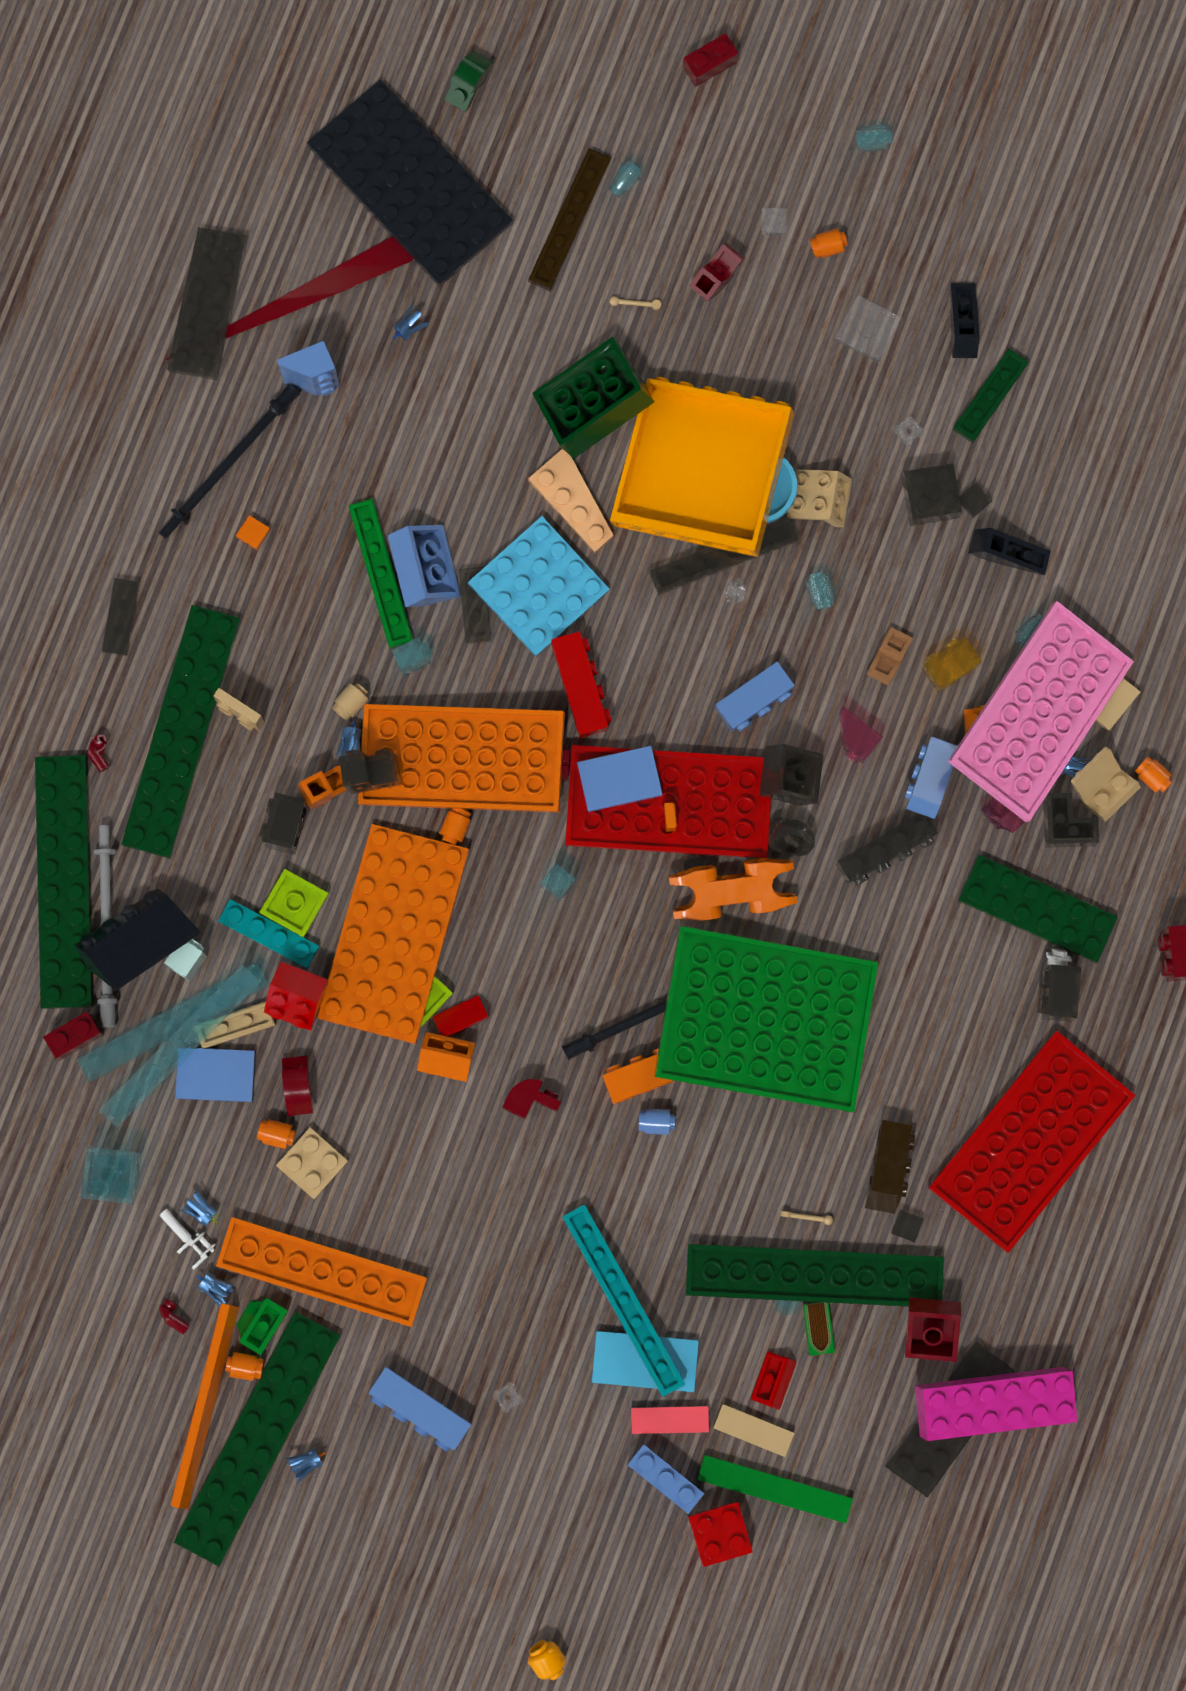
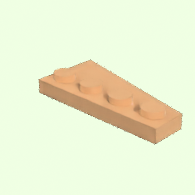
[528,449,614,553]

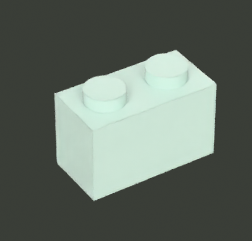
[164,939,207,982]

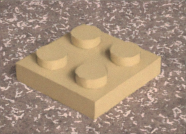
[214,688,265,731]
[276,1128,349,1200]

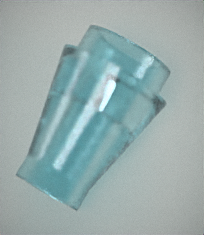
[608,160,643,198]

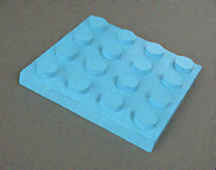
[468,516,610,657]

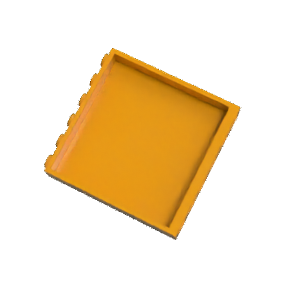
[610,377,795,557]

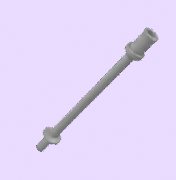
[93,825,118,1028]

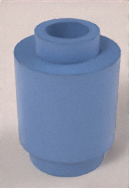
[639,1108,675,1135]

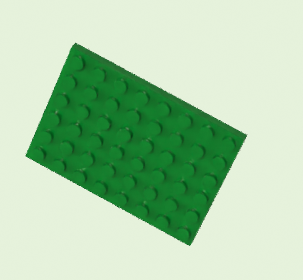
[654,926,878,1113]

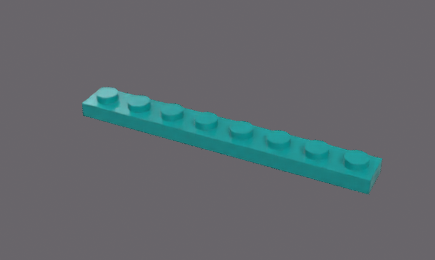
[562,1204,685,1398]

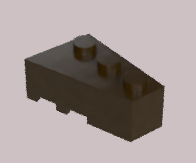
[865,1120,915,1214]

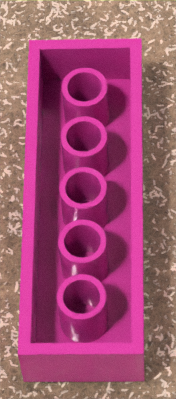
[915,1367,1077,1441]

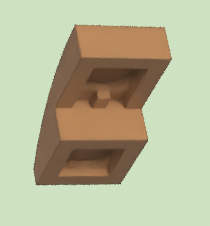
[866,627,913,686]

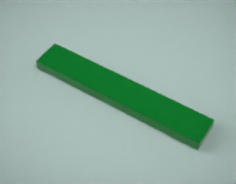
[348,499,413,649]
[697,1455,853,1523]

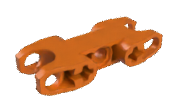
[668,858,798,921]

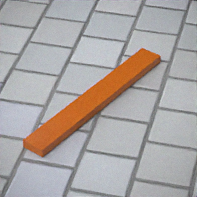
[170,1303,239,1509]

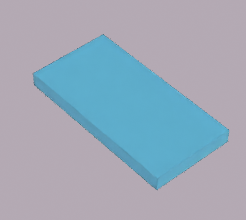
[592,1331,699,1392]

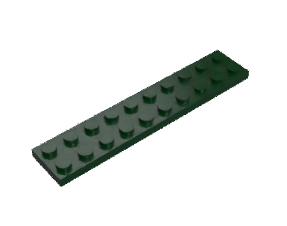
[121,605,241,859]
[35,755,93,1009]
[685,1244,944,1307]
[173,1312,341,1567]

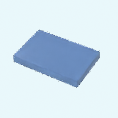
[577,746,662,812]
[175,1047,255,1102]

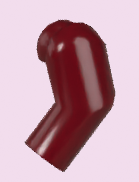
[87,734,110,773]
[159,1298,190,1335]

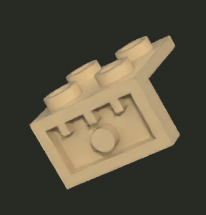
[787,469,852,527]
[1071,747,1141,822]

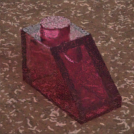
[839,706,883,764]

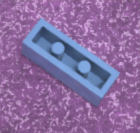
[715,662,795,732]
[905,736,958,819]
[627,1444,704,1514]

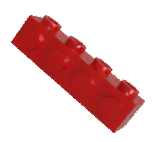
[551,631,612,739]

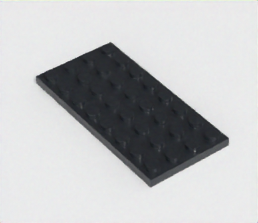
[306,80,513,287]

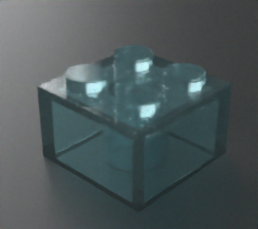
[80,1147,141,1205]

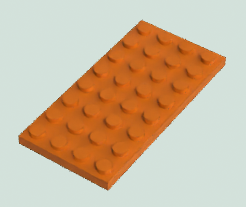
[358,704,565,813]
[317,824,470,1045]

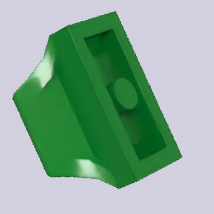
[236,1298,288,1355]

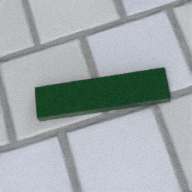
[952,348,1029,443]

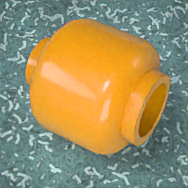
[528,1640,566,1680]

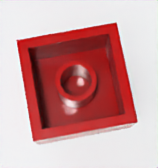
[263,962,328,1031]
[688,1501,753,1567]

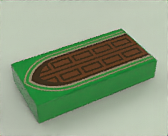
[802,1302,835,1356]

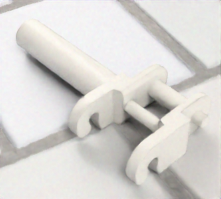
[159,1209,216,1270]

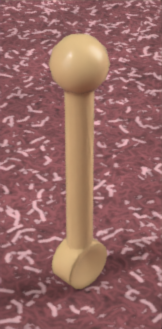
[610,296,661,310]
[780,1211,833,1225]

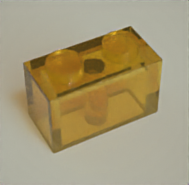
[922,637,982,693]

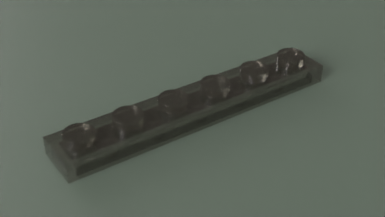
[649,517,798,596]

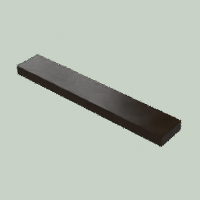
[528,148,611,292]

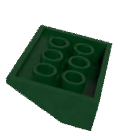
[532,336,655,459]

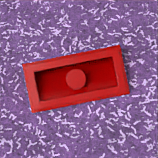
[433,995,489,1037]
[750,1351,796,1410]

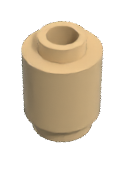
[332,683,369,721]

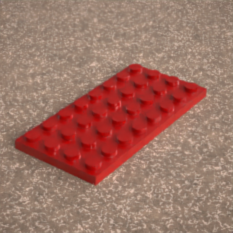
[565,745,773,859]
[928,1031,1136,1253]

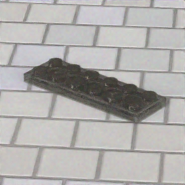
[167,227,248,380]
[885,1341,1017,1498]

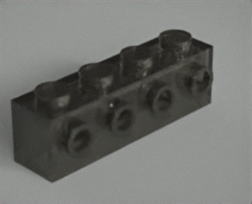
[836,814,938,886]

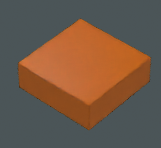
[236,515,271,550]
[664,803,677,832]

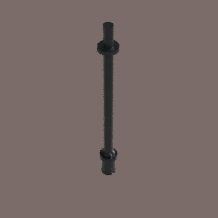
[159,383,300,539]
[561,1000,667,1061]

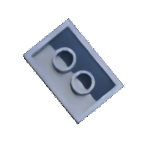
[277,341,339,396]
[388,525,461,607]

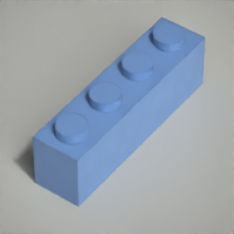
[369,1367,472,1452]

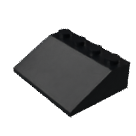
[74,888,201,991]

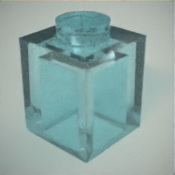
[392,637,432,677]
[540,864,576,902]

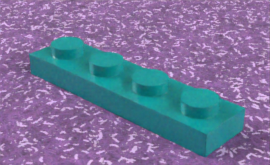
[218,899,320,969]

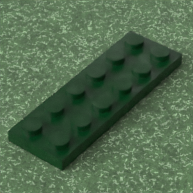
[958,855,1118,964]

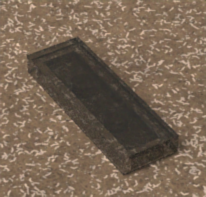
[459,567,491,644]
[102,578,140,656]

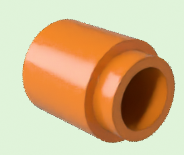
[810,228,848,259]
[1135,756,1173,793]
[439,808,471,845]
[257,1119,296,1150]
[225,1352,264,1381]

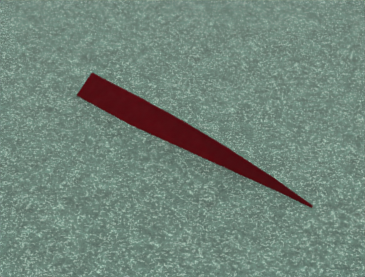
[166,237,414,361]

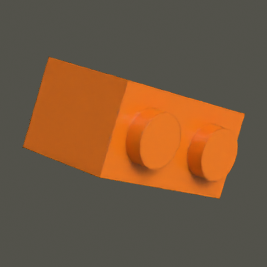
[417,1032,475,1082]

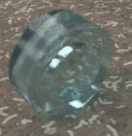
[774,1300,800,1315]

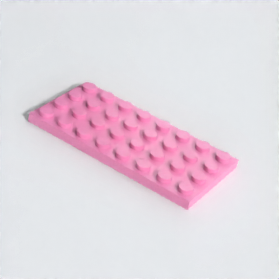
[948,601,1134,822]

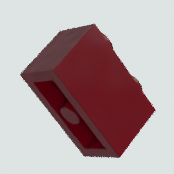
[683,33,739,87]
[43,1011,103,1061]

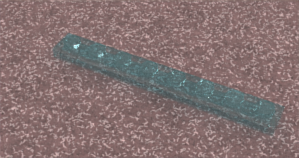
[77,962,269,1082]
[99,964,261,1127]

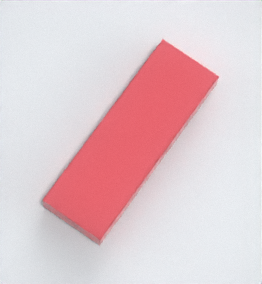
[631,1406,709,1434]

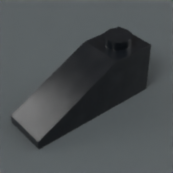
[950,283,980,358]
[968,528,1051,575]

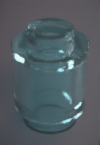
[856,124,892,152]
[805,572,836,610]
[1015,614,1044,648]

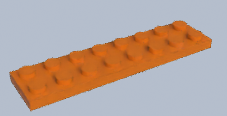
[216,1217,427,1327]

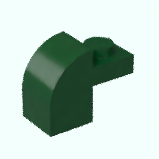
[444,50,494,112]

